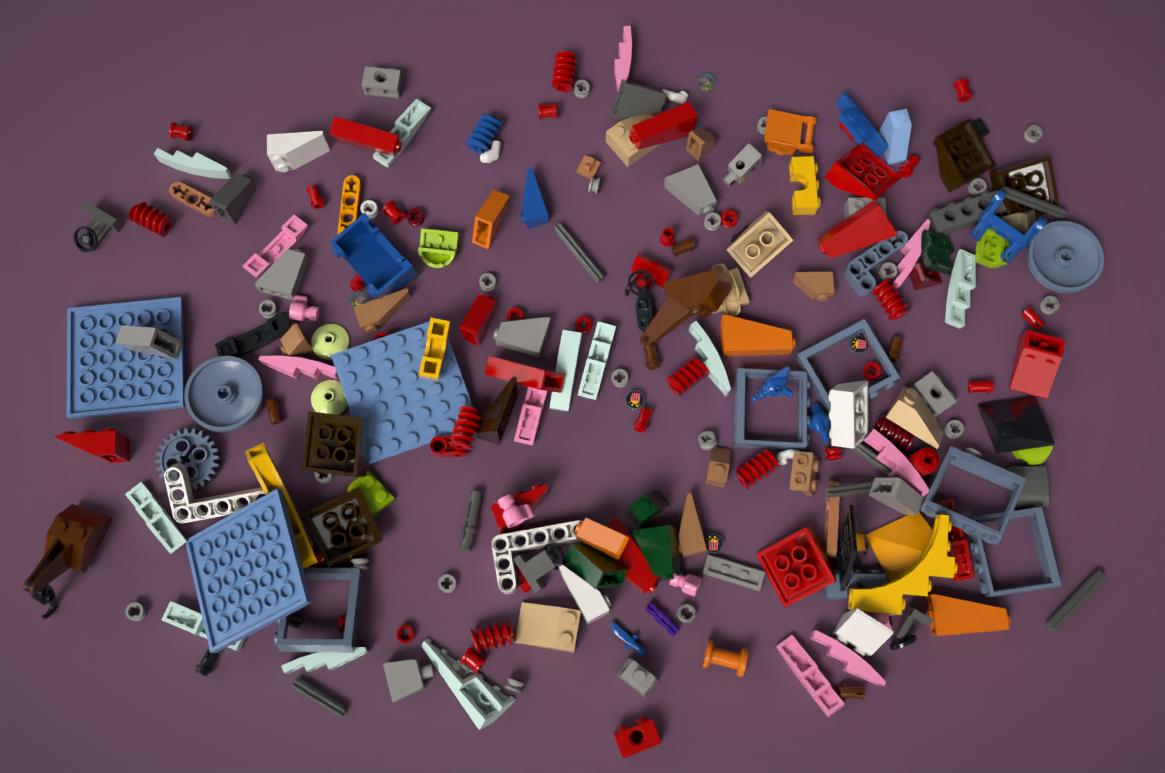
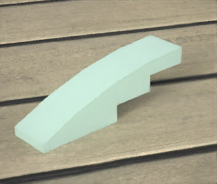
[373,99,431,168]
[154,148,232,179]
[945,249,976,329]
[689,321,731,396]
[578,322,616,400]
[550,330,582,412]
[125,482,188,554]
[162,601,246,652]
[281,647,370,674]

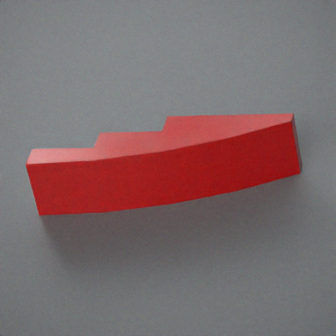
[932,497,974,582]

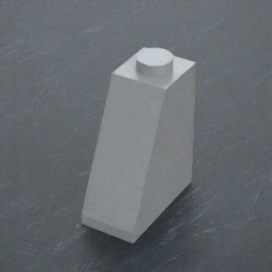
[664,164,717,216]
[255,249,309,301]
[493,317,551,358]
[116,325,182,360]
[868,478,923,516]

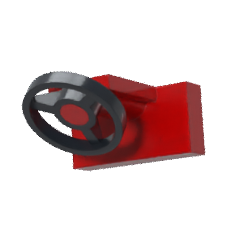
[628,253,672,296]

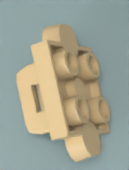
[711,263,750,316]

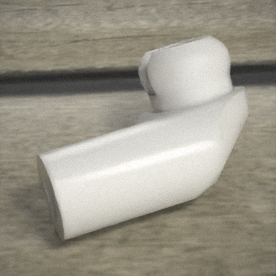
[662,89,688,104]
[480,141,501,163]
[777,448,802,465]

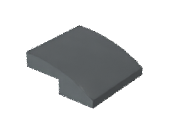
[1006,466,1049,507]

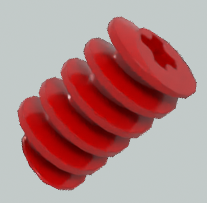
[551,51,577,92]
[129,202,172,237]
[872,278,911,321]
[666,358,710,397]
[448,406,482,450]
[907,448,939,477]
[736,449,780,490]
[471,620,514,653]

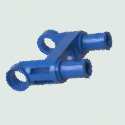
[969,188,1048,263]

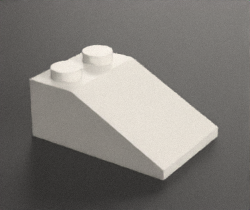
[267,131,330,172]
[559,565,611,625]
[832,608,894,657]

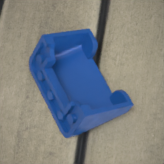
[330,213,418,299]

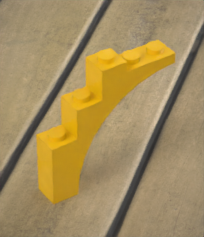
[245,442,318,569]
[848,515,957,615]

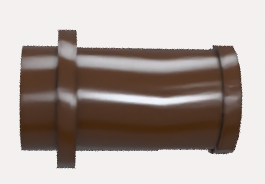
[671,238,696,257]
[885,337,903,362]
[644,345,660,370]
[265,399,283,425]
[837,684,865,701]

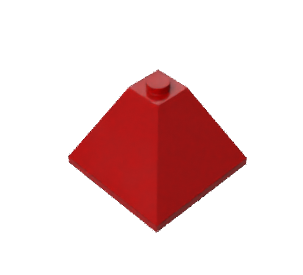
[824,144,902,200]
[756,525,837,608]

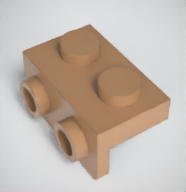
[789,452,821,496]

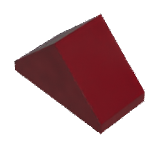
[909,263,942,291]

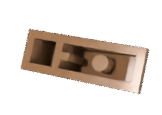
[353,288,411,333]
[678,493,707,559]

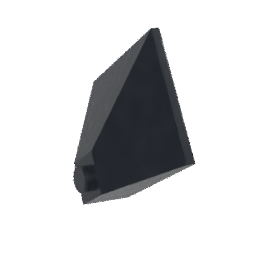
[977,396,1055,454]
[837,505,868,591]

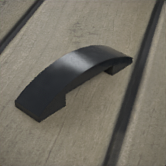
[214,312,291,357]

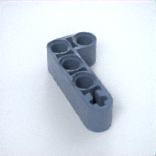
[843,231,908,297]

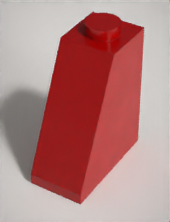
[459,294,497,346]

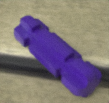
[646,602,680,636]

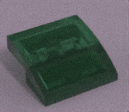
[921,229,955,275]

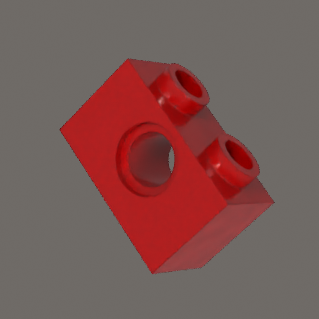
[613,717,662,759]

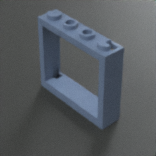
[796,319,900,415]
[734,368,810,451]
[921,446,1027,545]
[968,507,1062,598]
[274,568,363,653]

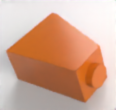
[472,189,510,249]
[574,518,629,561]

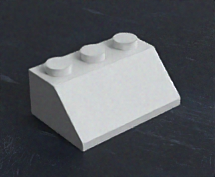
[829,381,868,449]

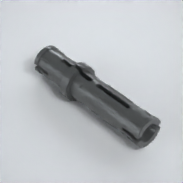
[459,491,483,552]

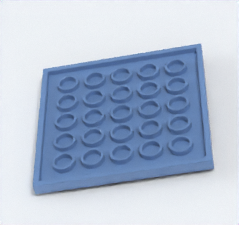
[66,297,186,419]
[331,318,477,465]
[185,489,312,653]

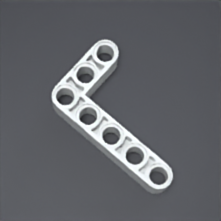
[164,463,265,523]
[492,521,583,594]

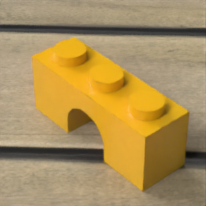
[789,156,821,215]
[419,318,451,381]

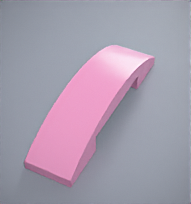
[242,215,308,278]

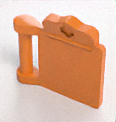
[764,109,817,156]

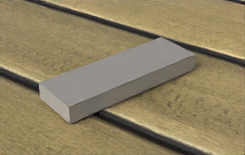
[702,554,765,592]

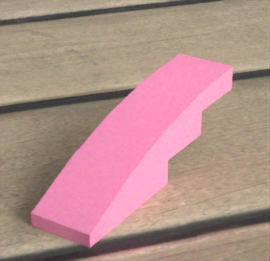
[614,26,632,91]
[893,219,931,291]
[259,356,339,380]
[514,387,548,446]
[864,429,930,497]
[809,630,886,686]
[776,635,845,718]

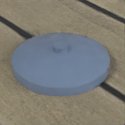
[1026,221,1104,293]
[184,356,264,432]

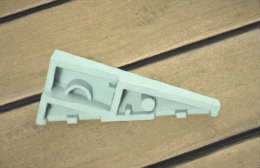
[421,639,515,730]

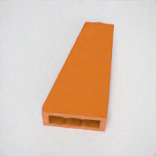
[720,315,796,356]
[925,594,1011,637]

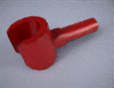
[515,565,531,593]

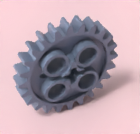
[155,428,221,491]

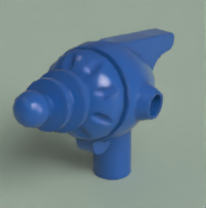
[751,366,793,402]
[809,402,831,443]

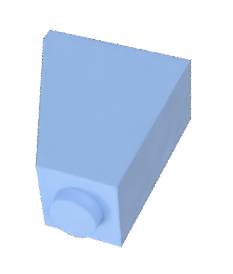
[878,109,912,165]

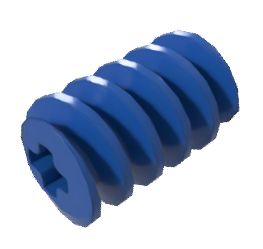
[466,113,502,154]

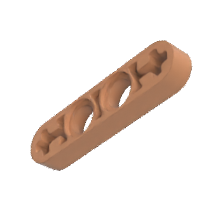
[824,481,840,558]

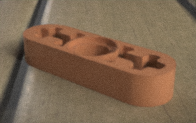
[169,182,217,217]

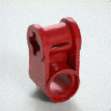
[430,436,468,458]

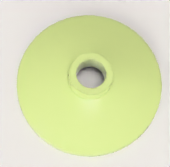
[311,324,349,360]
[311,380,348,415]

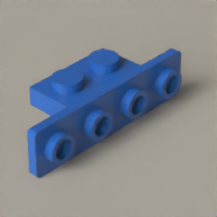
[836,92,888,157]

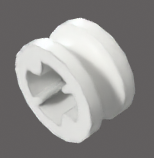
[361,200,378,219]

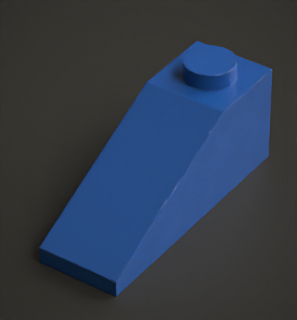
[520,167,549,229]

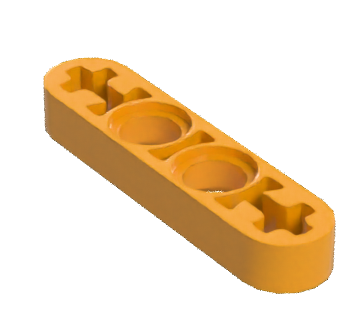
[337,175,361,234]

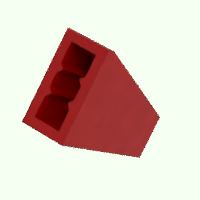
[629,102,698,150]
[329,116,402,157]
[817,200,898,259]
[485,356,566,393]
[594,516,658,595]

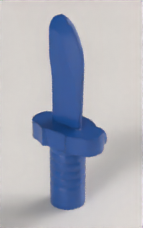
[611,622,647,657]

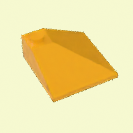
[865,512,950,581]

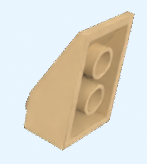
[605,114,660,167]
[726,211,793,278]
[886,386,944,449]
[514,602,581,653]

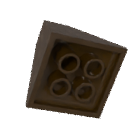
[935,118,996,193]
[989,156,1060,217]
[475,376,519,445]
[302,411,368,477]
[304,487,384,568]

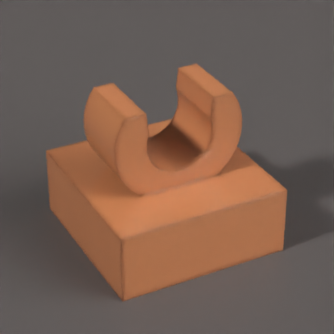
[577,155,601,179]

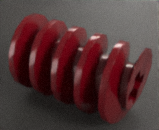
[871,414,915,452]

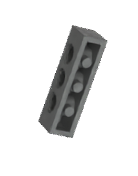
[925,190,1007,239]

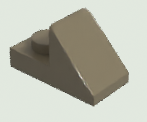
[998,208,1036,232]

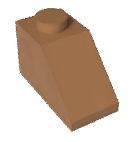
[686,128,716,161]
[792,272,834,302]
[280,323,313,357]
[705,447,730,488]

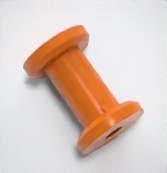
[702,639,748,677]

